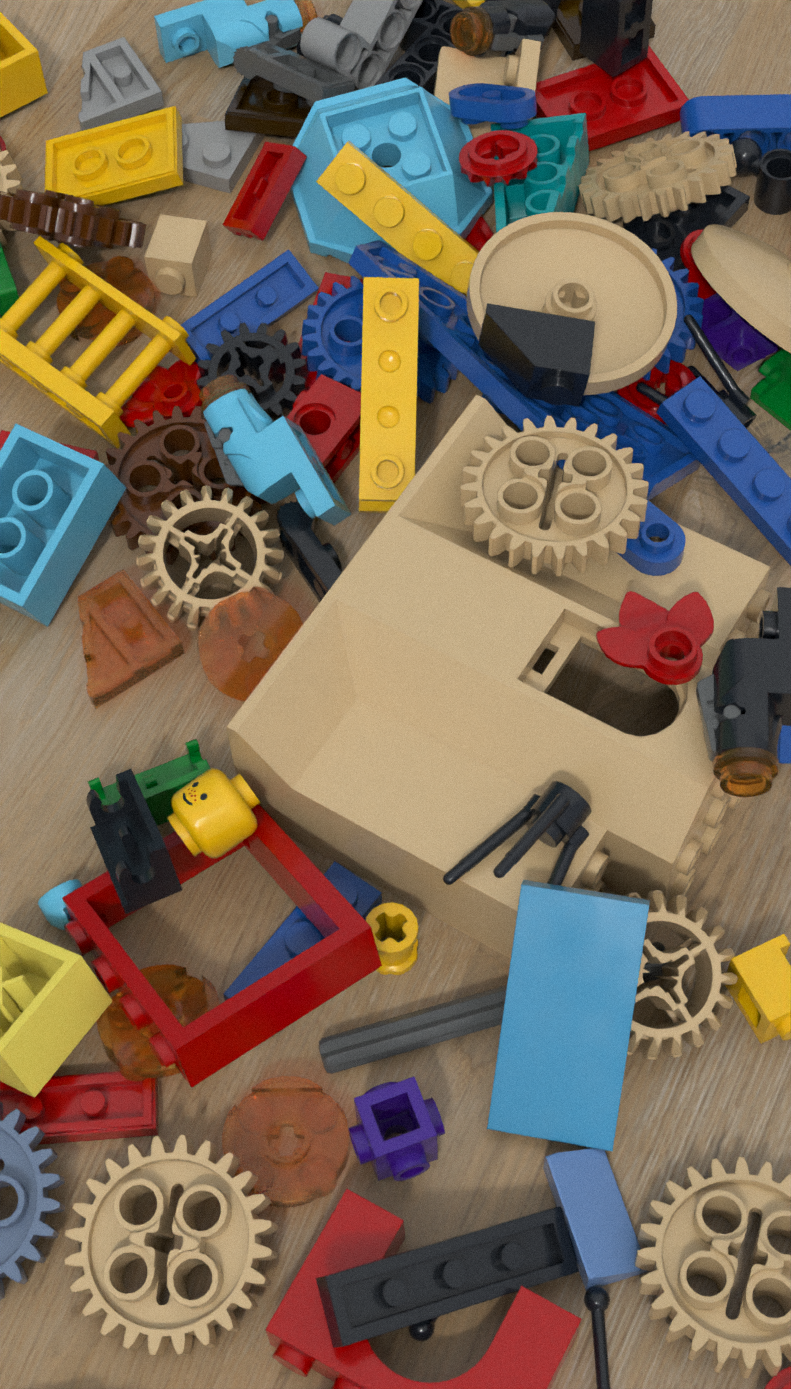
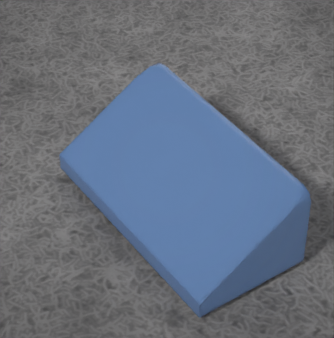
[543,1148,648,1291]

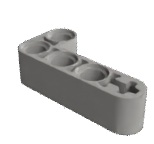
[300,0,423,90]

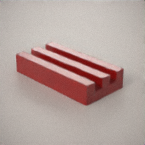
[222,142,307,241]

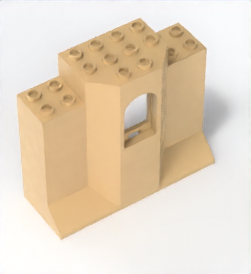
[226,395,772,959]

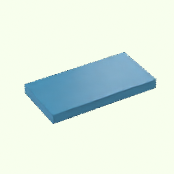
[487,880,650,1152]

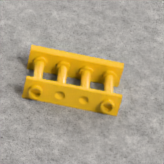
[0,236,196,449]
[359,277,419,514]

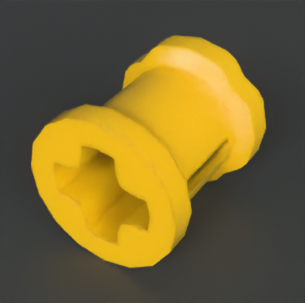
[365,902,419,976]

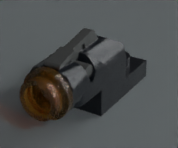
[450,0,561,57]
[696,587,791,797]

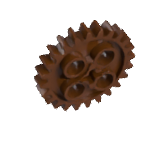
[0,188,146,249]
[105,406,268,565]

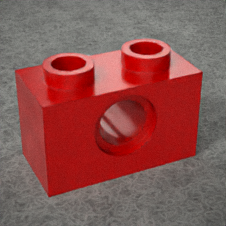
[286,374,361,489]

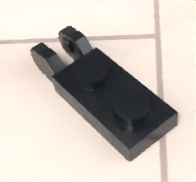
[277,501,342,603]

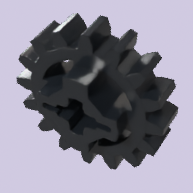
[197,322,308,421]

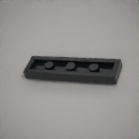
[316,1206,579,1348]

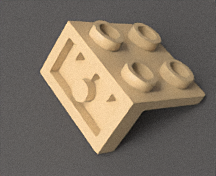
[434,39,541,139]

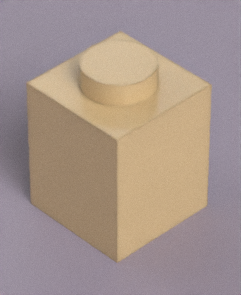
[144,214,212,297]

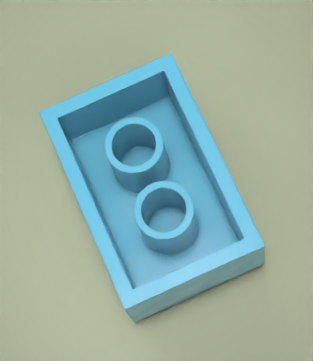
[0,424,126,627]

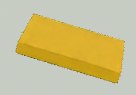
[45,106,183,206]

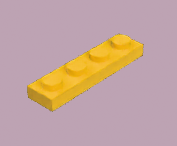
[316,141,479,296]

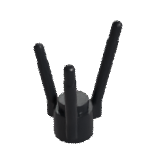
[636,314,757,429]
[443,781,592,886]

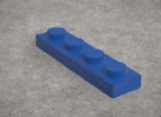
[656,376,791,566]

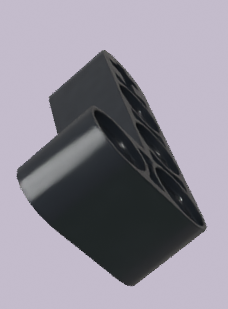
[374,0,477,95]

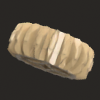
[136,485,284,633]
[625,890,738,1060]

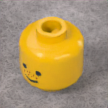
[167,768,260,858]

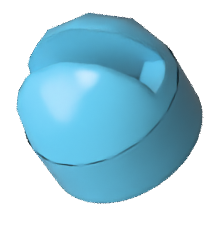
[38,879,82,930]

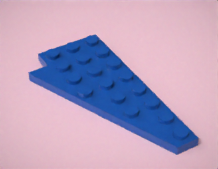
[349,240,701,500]

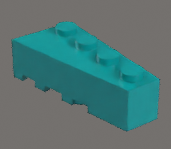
[491,113,589,233]

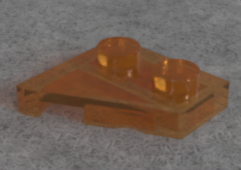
[78,569,185,709]

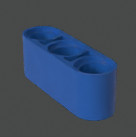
[680,94,791,155]

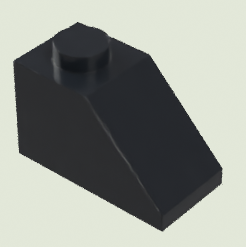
[478,303,595,407]

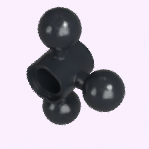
[730,137,791,215]

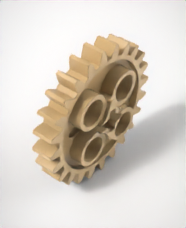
[578,131,737,223]
[460,416,649,576]
[64,1135,278,1357]
[635,1157,791,1378]

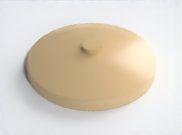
[466,212,677,395]
[691,224,791,353]

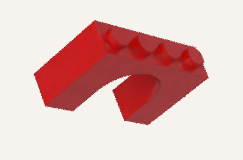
[265,1189,582,1389]

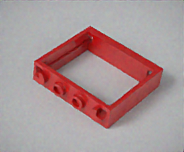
[62,804,382,1088]

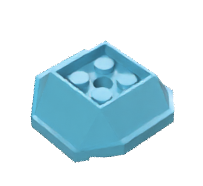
[290,77,493,263]

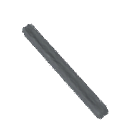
[319,942,668,1074]

